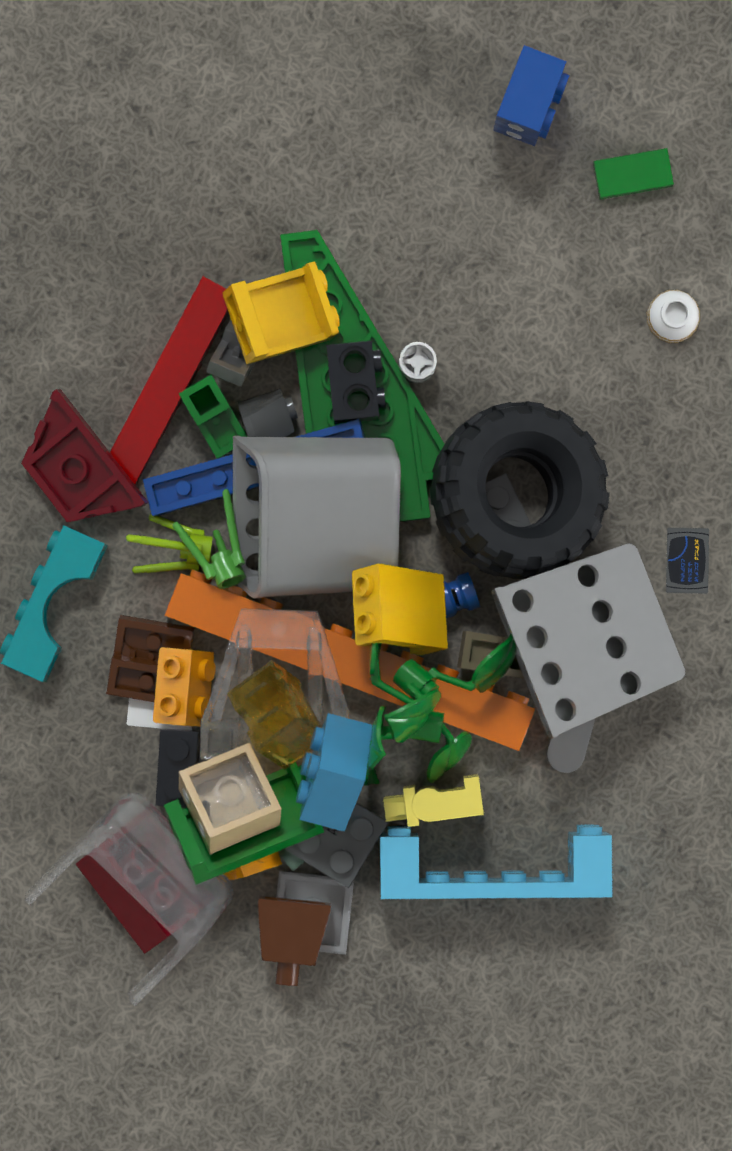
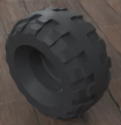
[430,401,610,579]

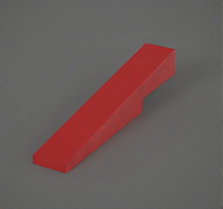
[110,276,229,485]

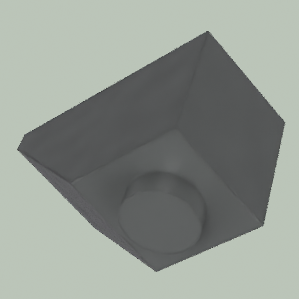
[238,389,298,437]

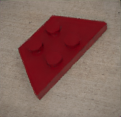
[21,389,149,522]

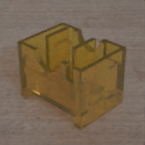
[227,660,322,770]

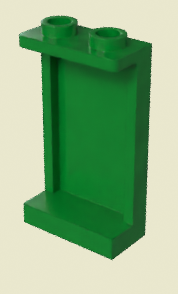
[164,754,324,885]

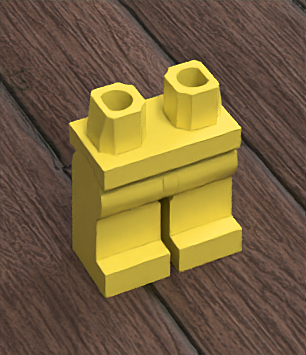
[383,774,484,827]

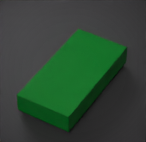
[593,148,674,200]

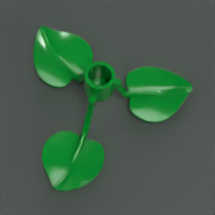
[384,633,517,783]
[363,643,444,786]

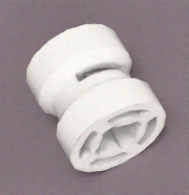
[399,342,437,383]

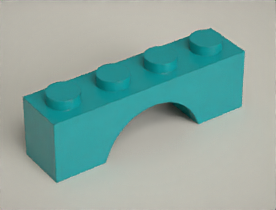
[0,525,108,682]

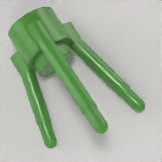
[172,489,246,589]

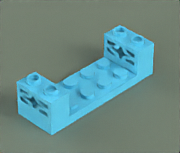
[380,824,612,899]

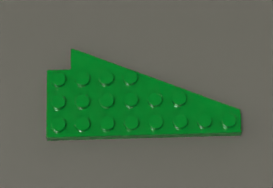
[280,230,445,522]

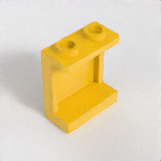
[222,261,340,365]
[352,563,448,655]

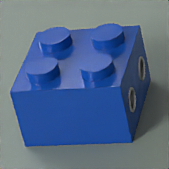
[493,45,570,146]

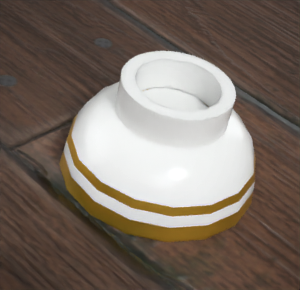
[647,290,700,343]

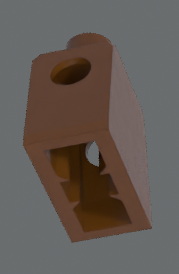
[258,896,331,986]

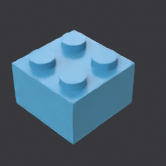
[296,713,373,831]

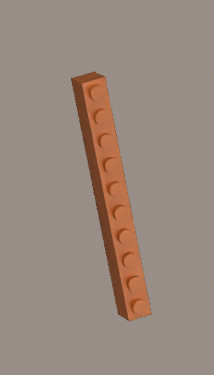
[164,570,535,751]

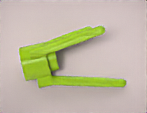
[126,514,213,574]

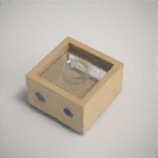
[179,743,282,855]

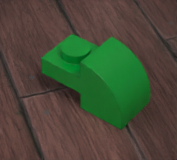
[178,375,247,459]

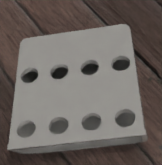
[233,436,401,599]
[492,543,685,738]

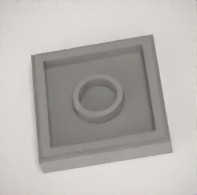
[276,870,354,955]

